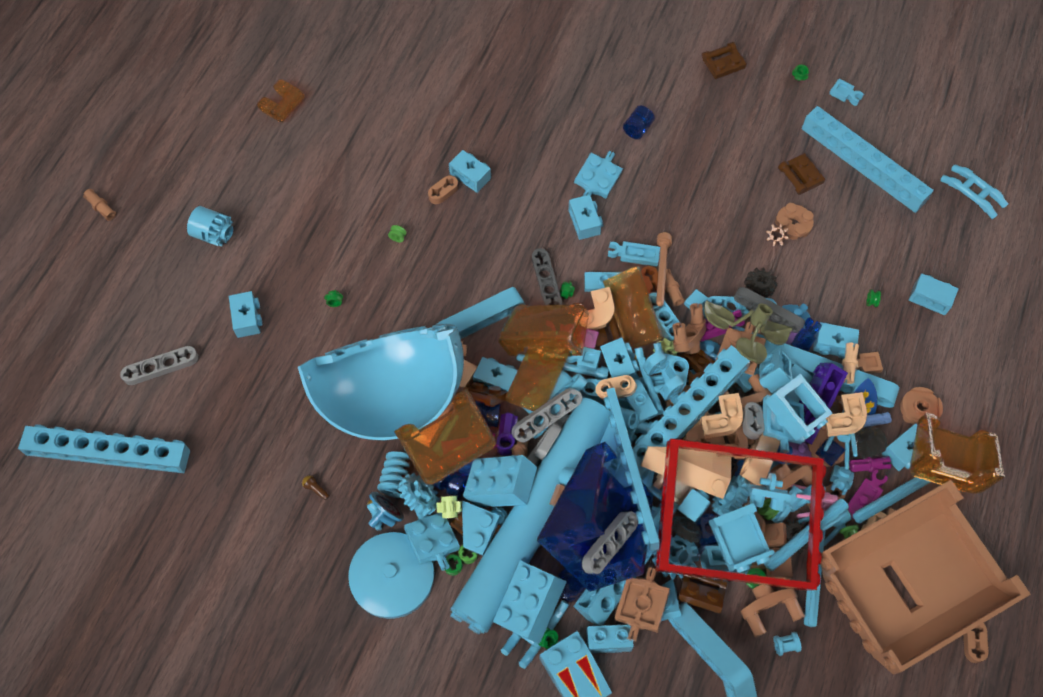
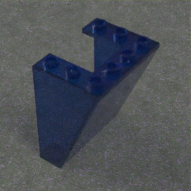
[537,442,653,592]

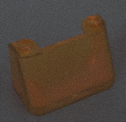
[498,303,589,356]
[394,389,496,485]
[910,413,1005,494]

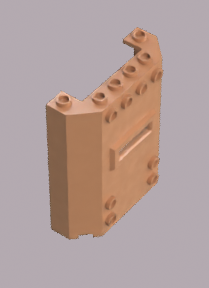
[820,480,1031,675]

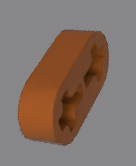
[640,266,658,295]

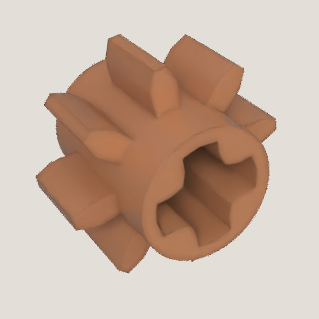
[766,224,790,246]

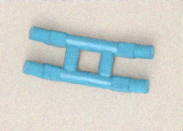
[941,165,1008,219]
[635,342,679,415]
[501,600,569,669]

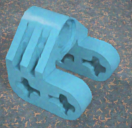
[643,350,689,401]

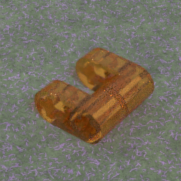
[257,79,305,122]

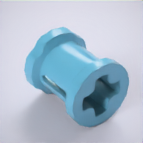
[773,632,801,656]

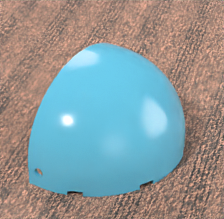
[298,324,464,440]

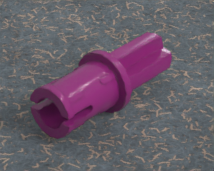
[849,456,891,473]

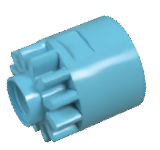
[187,206,233,247]

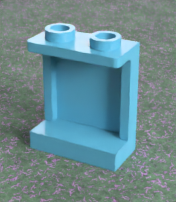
[709,503,775,573]

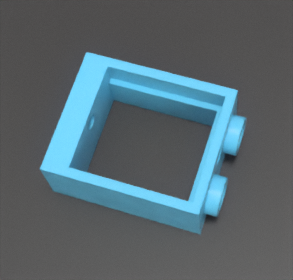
[765,374,832,441]

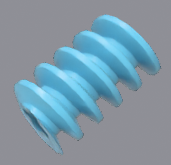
[377,451,412,498]

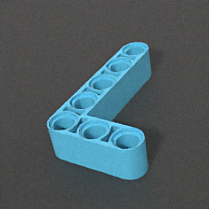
[559,407,640,504]
[668,602,757,697]

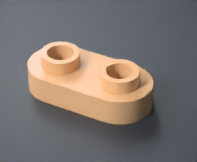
[596,375,637,400]

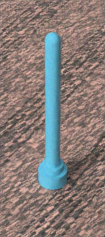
[516,354,609,380]

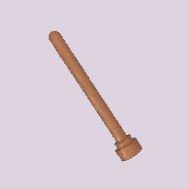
[656,232,672,306]

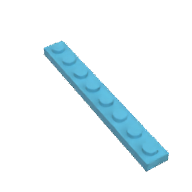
[604,388,659,551]

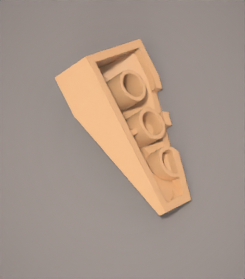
[640,446,731,499]

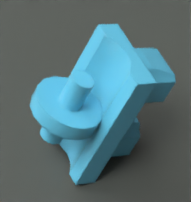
[747,473,792,511]

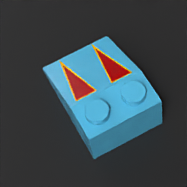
[539,631,612,697]

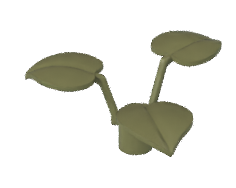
[704,300,792,364]

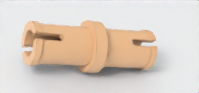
[842,343,859,384]

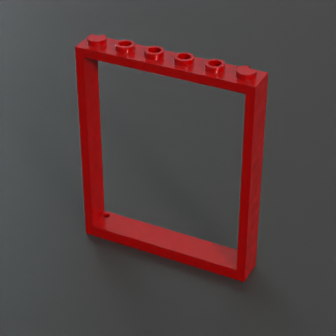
[655,439,826,591]

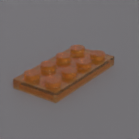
[603,266,664,351]
[505,332,573,411]

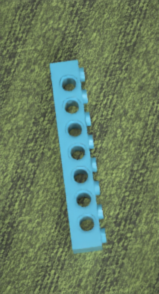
[802,106,934,213]
[622,345,750,481]
[18,424,190,473]

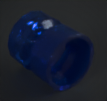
[623,105,655,140]
[470,400,501,427]
[432,462,469,499]
[558,568,585,602]

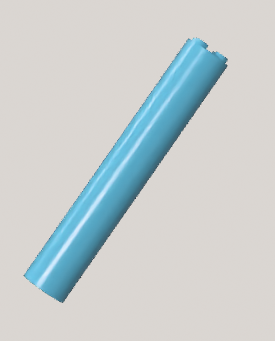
[450,398,611,634]

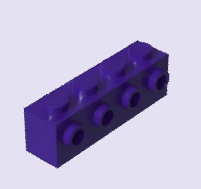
[798,363,848,445]

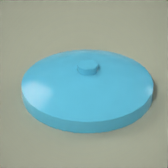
[348,532,434,619]

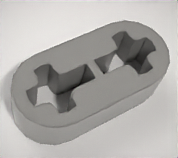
[742,402,765,440]
[533,423,562,460]

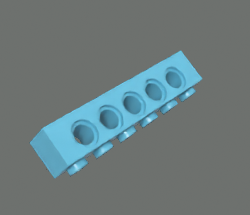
[573,504,674,626]

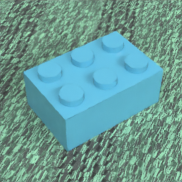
[463,455,537,507]
[493,561,566,644]

